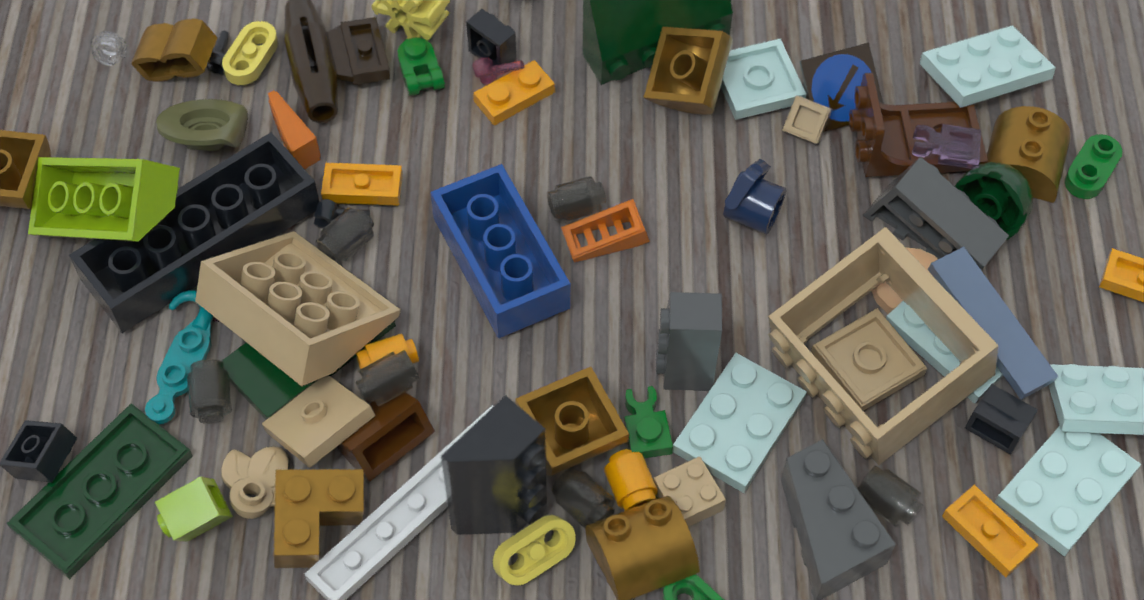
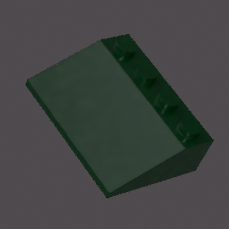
[582,0,733,85]

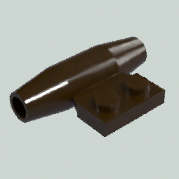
[284,0,390,123]

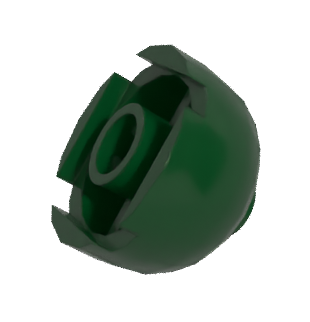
[955,162,1033,240]

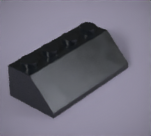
[441,395,547,535]

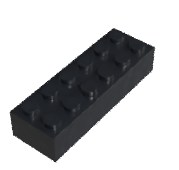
[69,132,320,333]

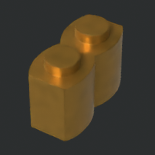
[131,18,217,82]

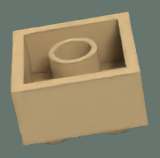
[653,456,726,527]

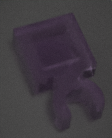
[912,124,981,169]

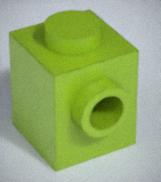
[155,476,233,542]

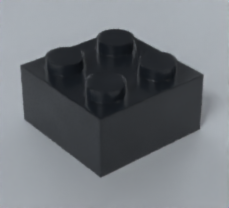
[466,9,517,75]
[0,420,77,483]

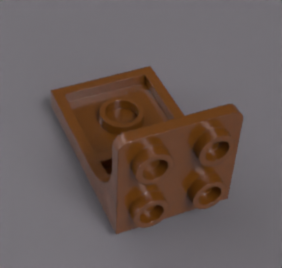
[849,73,988,177]

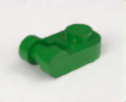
[398,37,445,96]

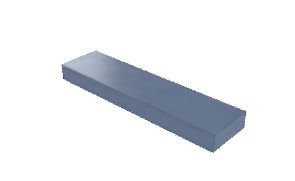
[928,247,1058,400]

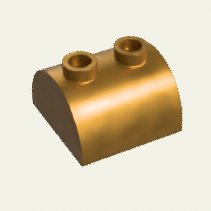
[643,27,733,115]
[987,106,1071,203]
[0,130,51,209]
[515,366,629,476]
[585,495,700,600]

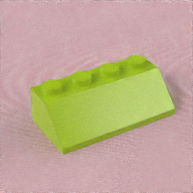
[28,157,180,242]

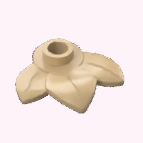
[221,447,288,519]

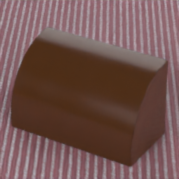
[337,385,435,482]

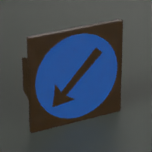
[799,43,883,132]

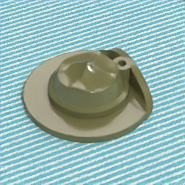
[156,99,248,151]

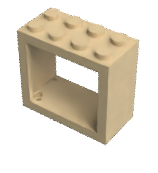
[768,227,999,465]

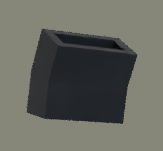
[965,383,1038,455]

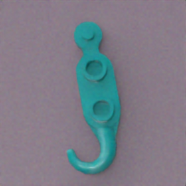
[145,290,214,424]

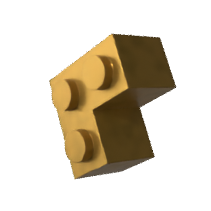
[274,469,364,568]

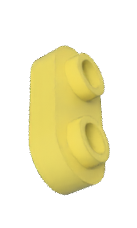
[222,21,278,85]
[493,515,576,585]

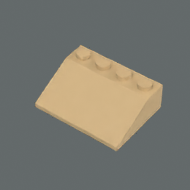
[195,231,401,386]

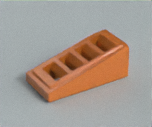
[268,90,321,169]
[561,199,650,263]

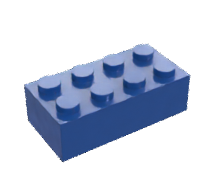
[430,164,571,339]

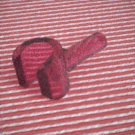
[472,58,524,85]

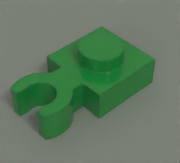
[624,386,673,458]

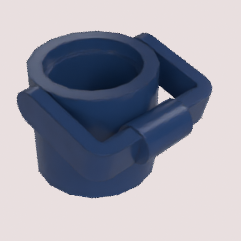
[723,159,786,234]

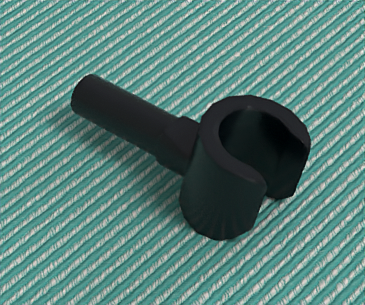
[207,30,229,75]
[314,199,370,229]

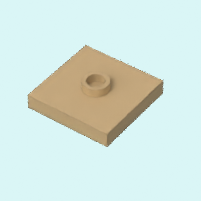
[811,308,927,411]
[262,375,375,468]

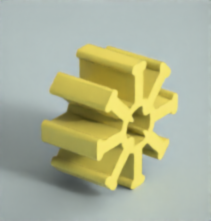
[371,0,450,41]

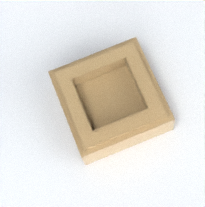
[783,95,833,144]

